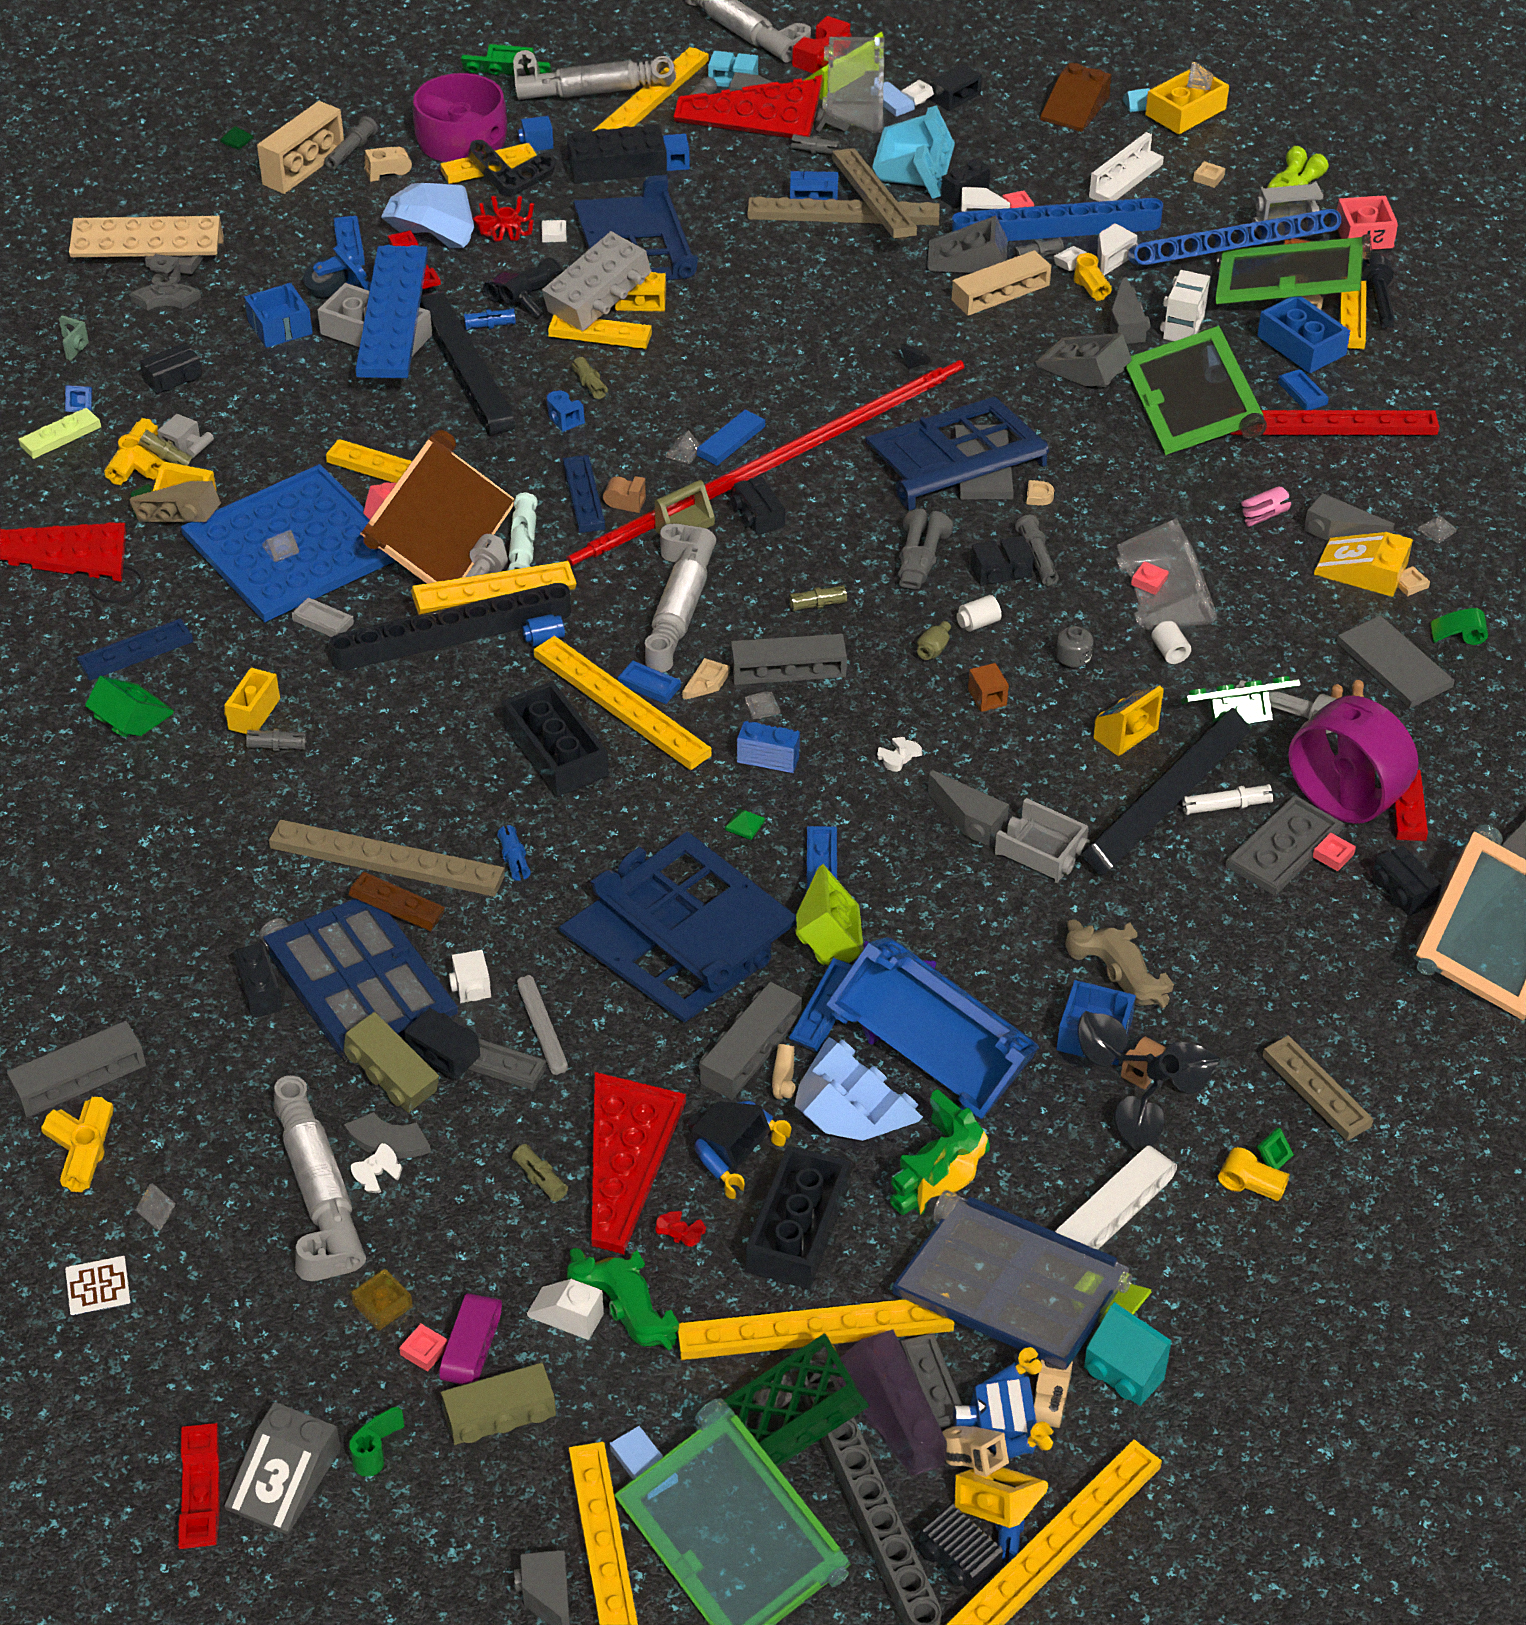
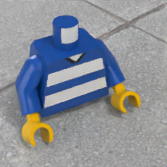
[953,1347,1053,1459]

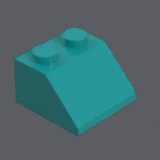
[1084,1302,1171,1406]

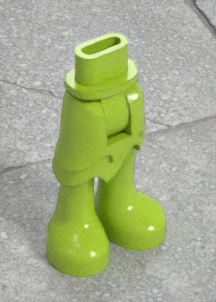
[1267,146,1328,207]

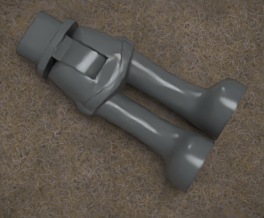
[899,509,954,589]

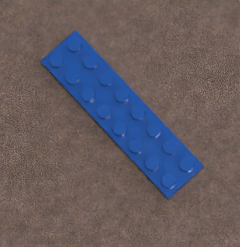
[356,245,428,378]

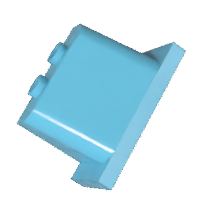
[872,106,955,199]

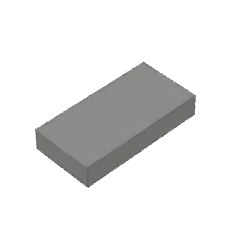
[292,598,354,637]

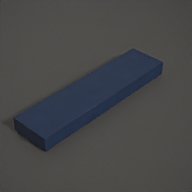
[563,455,605,533]
[77,619,193,681]

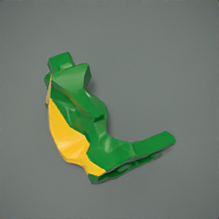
[890,1089,990,1216]

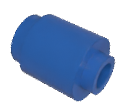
[522,614,565,647]

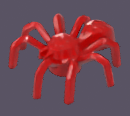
[473,196,534,242]

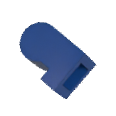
[547,391,585,432]

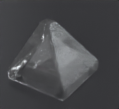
[1187,62,1213,90]

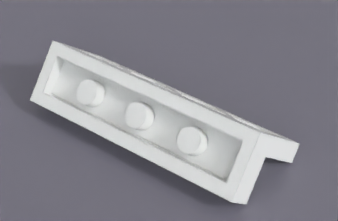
[1089,132,1164,202]

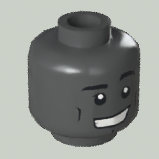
[1056,626,1093,668]

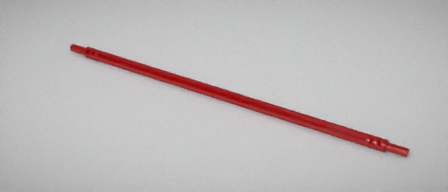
[566,360,964,566]

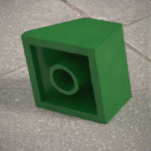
[85,675,174,737]

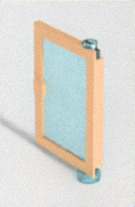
[1413,825,1526,1021]

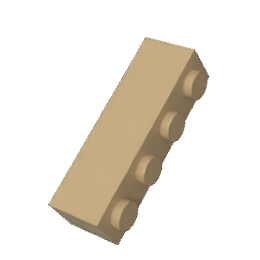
[952,250,1051,315]

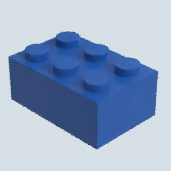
[1257,296,1351,373]

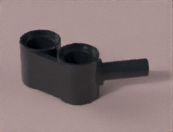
[483,271,544,319]

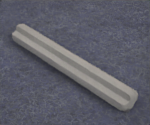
[517,975,568,1075]

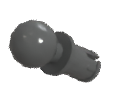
[690,77,717,95]

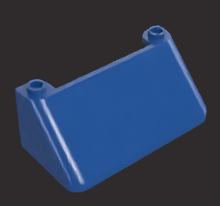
[826,937,1039,1119]

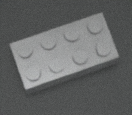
[318,283,432,356]

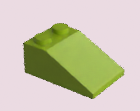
[795,864,864,966]

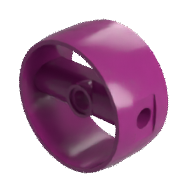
[413,73,507,162]
[1289,696,1418,824]

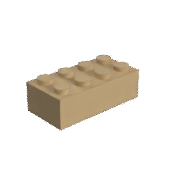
[257,101,344,194]

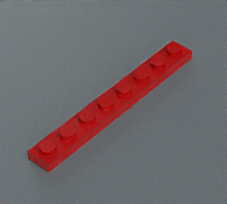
[1228,410,1439,436]

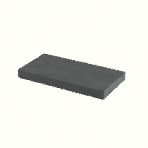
[955,425,1014,500]
[1337,615,1454,708]
[1226,795,1344,896]

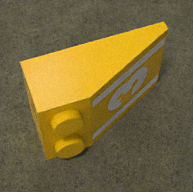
[1314,532,1413,597]

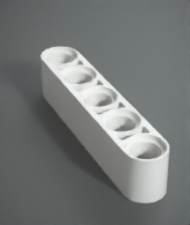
[1055,1145,1177,1250]

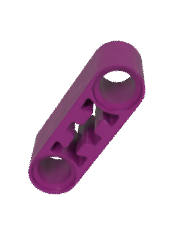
[440,1293,502,1385]

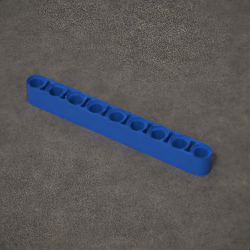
[952,198,1163,241]
[1128,209,1341,266]

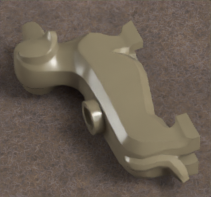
[1065,919,1174,1009]

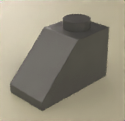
[514,1550,570,1625]

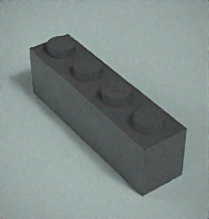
[731,634,847,685]
[699,982,802,1100]
[7,1021,146,1118]

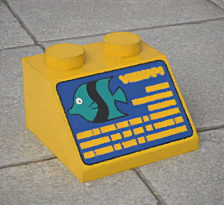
[1094,686,1164,757]

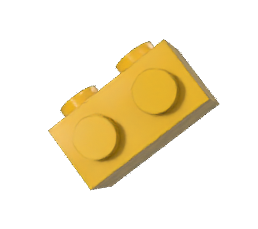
[615,272,666,311]
[224,668,280,734]

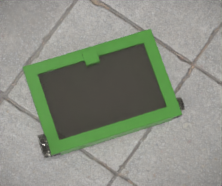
[1216,234,1372,304]
[1125,324,1267,455]

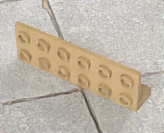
[69,216,224,257]

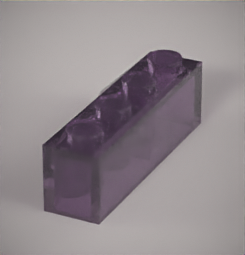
[833,1329,947,1476]

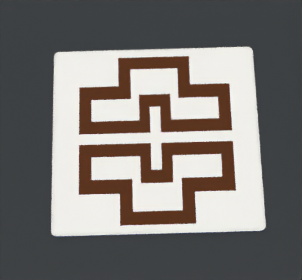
[65,1256,130,1315]

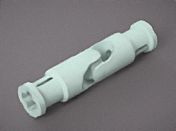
[507,492,538,571]

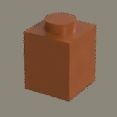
[968,663,1009,712]

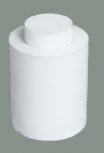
[957,595,1001,632]
[1152,621,1191,664]

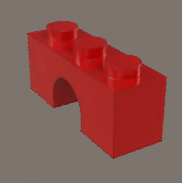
[792,16,852,74]

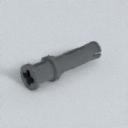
[324,116,378,170]
[1015,514,1059,586]

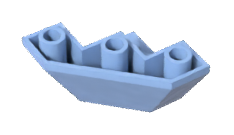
[381,183,474,248]
[795,1037,923,1141]

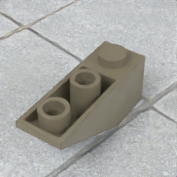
[129,481,221,522]

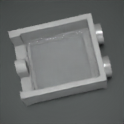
[1252,182,1323,238]
[995,798,1090,883]

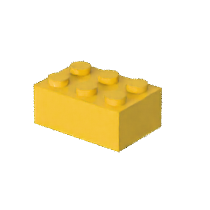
[1145,66,1229,134]

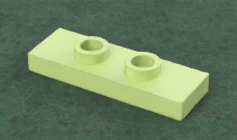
[19,408,101,459]

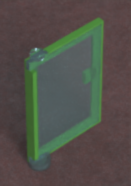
[614,1398,851,1625]

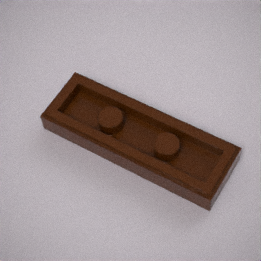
[349,872,445,931]

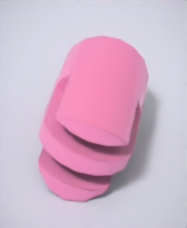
[1241,486,1291,527]

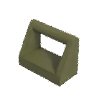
[655,480,715,535]

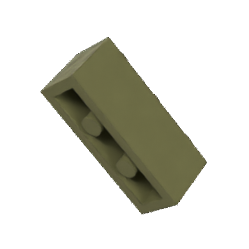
[344,1011,439,1113]
[441,1362,556,1445]

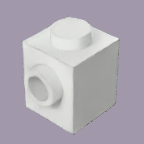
[449,950,491,1003]

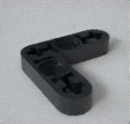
[468,140,556,196]

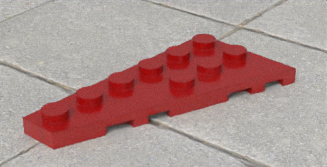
[674,75,823,138]
[0,522,127,582]
[592,1072,686,1254]

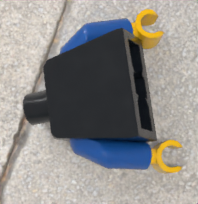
[688,1101,791,1199]

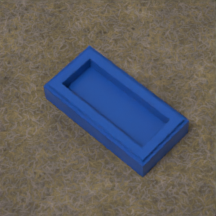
[1278,369,1329,410]
[618,661,681,704]

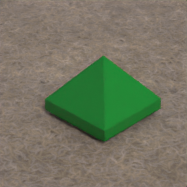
[725,808,765,840]
[1257,1128,1294,1170]

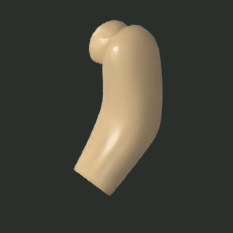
[772,1044,796,1099]

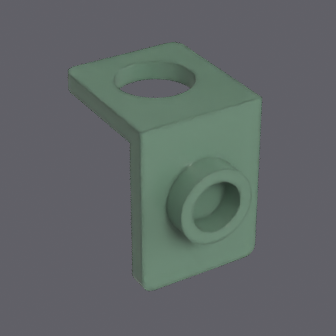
[59,315,89,361]

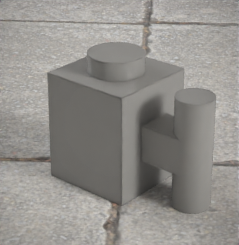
[157,414,214,458]

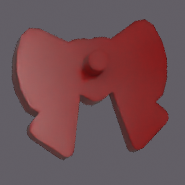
[655,1211,706,1247]

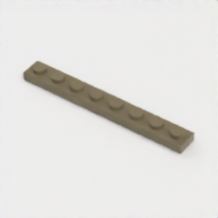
[832,148,917,239]
[748,197,939,225]
[269,819,505,897]

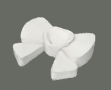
[878,737,922,772]
[351,1143,402,1193]

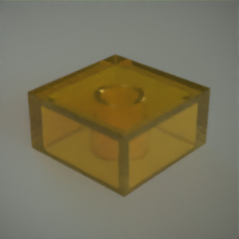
[351,1269,413,1331]

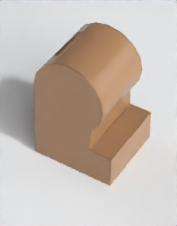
[603,476,646,513]
[1121,1036,1167,1090]

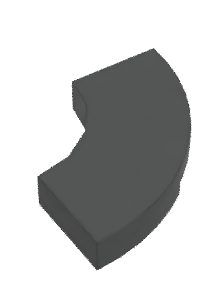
[130,283,201,311]
[344,1112,431,1159]

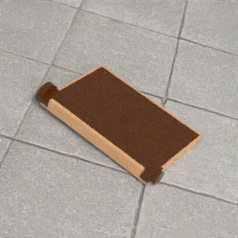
[360,430,515,583]

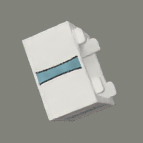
[1160,270,1210,341]

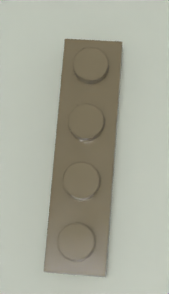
[1263,1035,1373,1141]

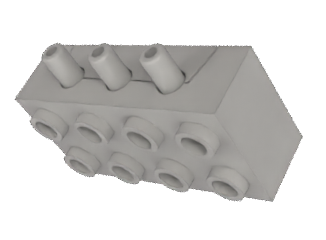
[542,231,651,331]

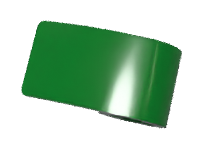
[1431,608,1488,645]
[349,1407,405,1477]

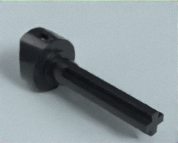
[1361,252,1395,329]

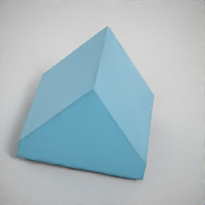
[1123,88,1150,112]

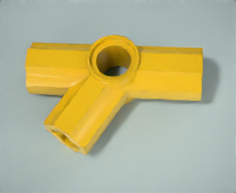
[104,418,164,485]
[41,1097,114,1192]

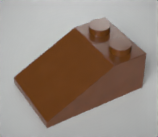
[1040,63,1112,132]

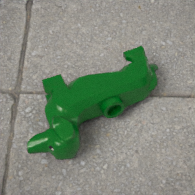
[566,1248,679,1351]

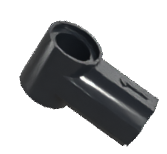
[516,258,564,291]

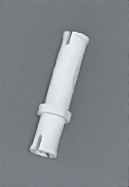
[1182,784,1273,815]

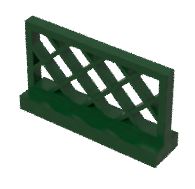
[708,1333,870,1485]

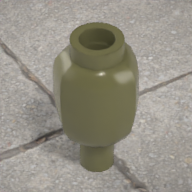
[917,621,951,660]

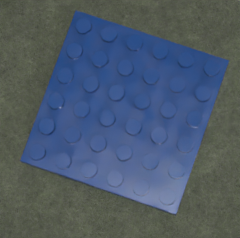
[181,464,396,622]

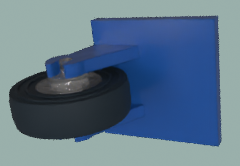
[303,246,371,298]

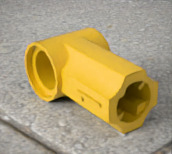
[1073,253,1112,301]
[1218,1147,1290,1201]

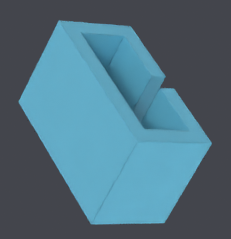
[708,51,758,87]

